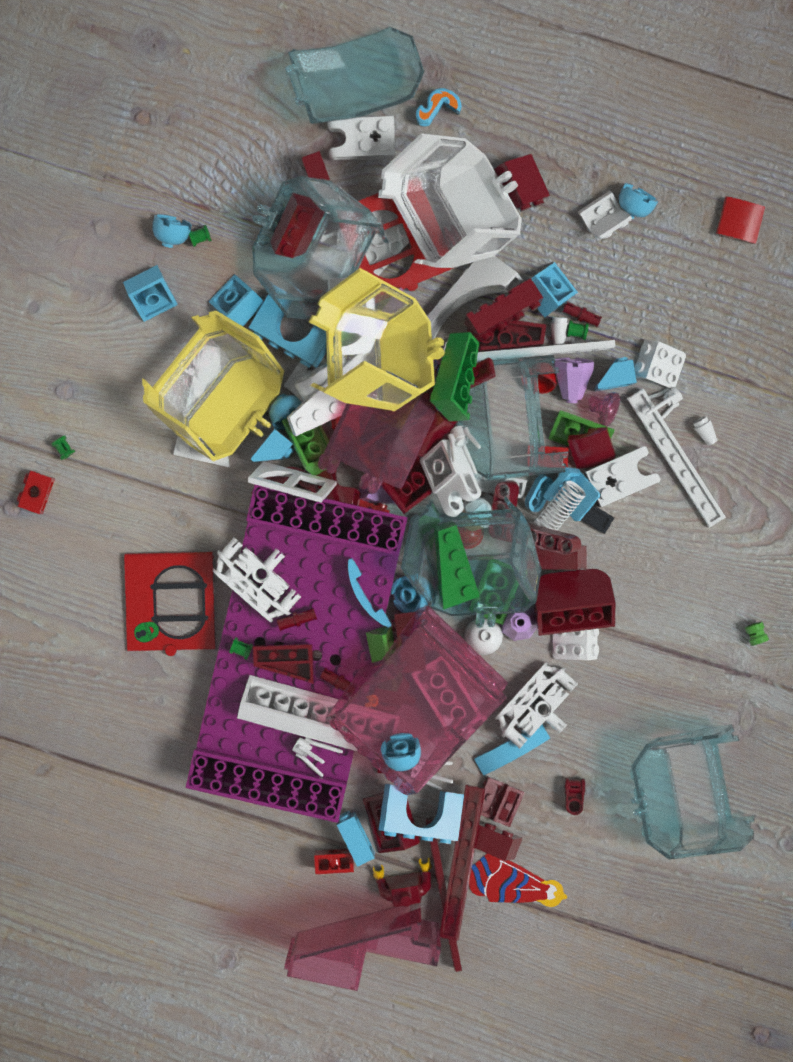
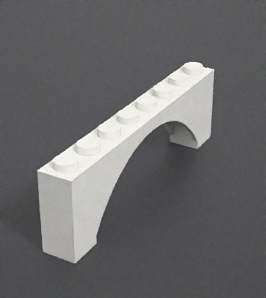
[427,256,523,340]

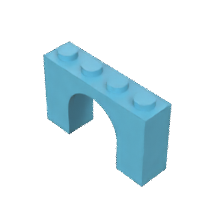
[249,288,327,368]
[379,784,464,844]

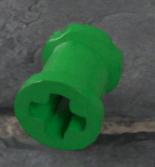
[189,225,212,247]
[566,320,589,340]
[51,436,76,461]
[229,637,254,660]

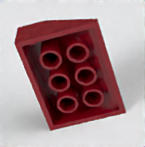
[356,425,433,514]

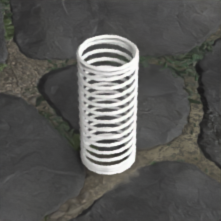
[532,480,586,538]

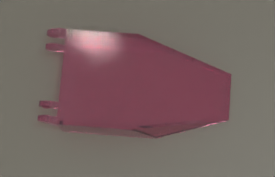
[318,357,443,494]

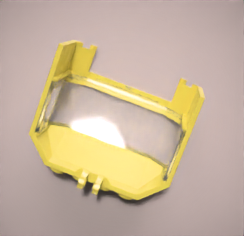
[309,268,445,411]
[142,310,284,461]

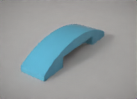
[348,558,392,628]
[474,725,550,776]

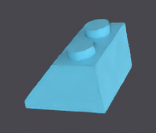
[531,262,578,318]
[123,265,178,322]
[209,274,264,326]
[594,357,637,391]
[251,429,295,463]

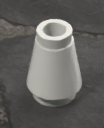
[550,317,569,345]
[693,416,718,446]

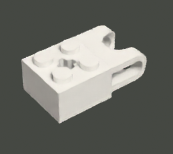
[327,116,395,160]
[420,440,481,517]
[584,447,661,507]

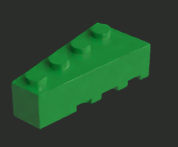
[430,332,479,421]
[434,520,480,610]

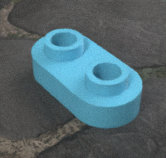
[525,475,553,512]

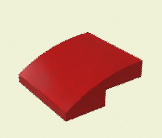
[716,196,765,244]

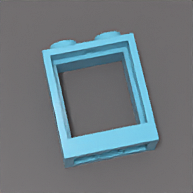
[337,811,375,867]

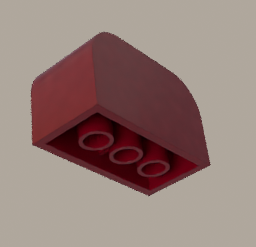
[534,569,616,636]

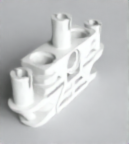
[213,537,301,622]
[495,662,578,749]

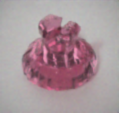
[588,392,621,427]

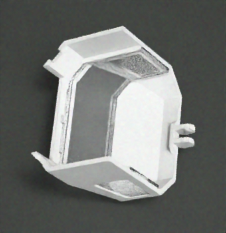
[378,134,522,268]

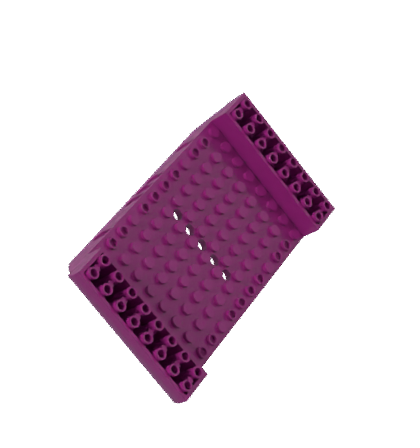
[185,484,408,823]

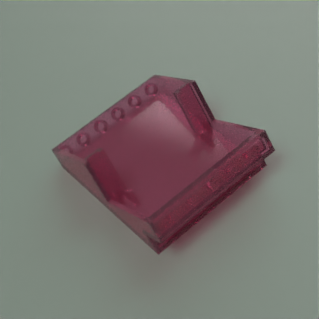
[325,605,508,795]
[284,902,441,991]

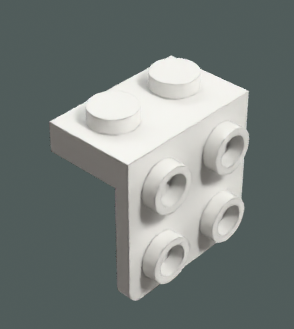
[578,191,632,239]
[634,339,686,389]
[553,629,599,660]

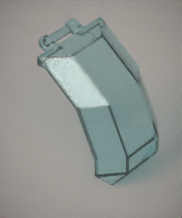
[285,26,424,124]

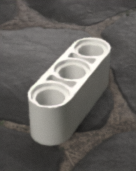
[294,359,344,401]

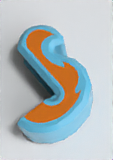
[416,88,462,127]

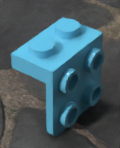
[543,467,600,521]

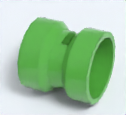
[744,621,769,646]

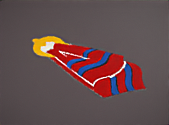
[469,854,567,907]

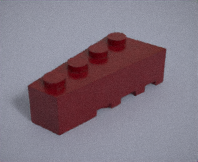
[464,278,543,342]
[467,320,546,352]

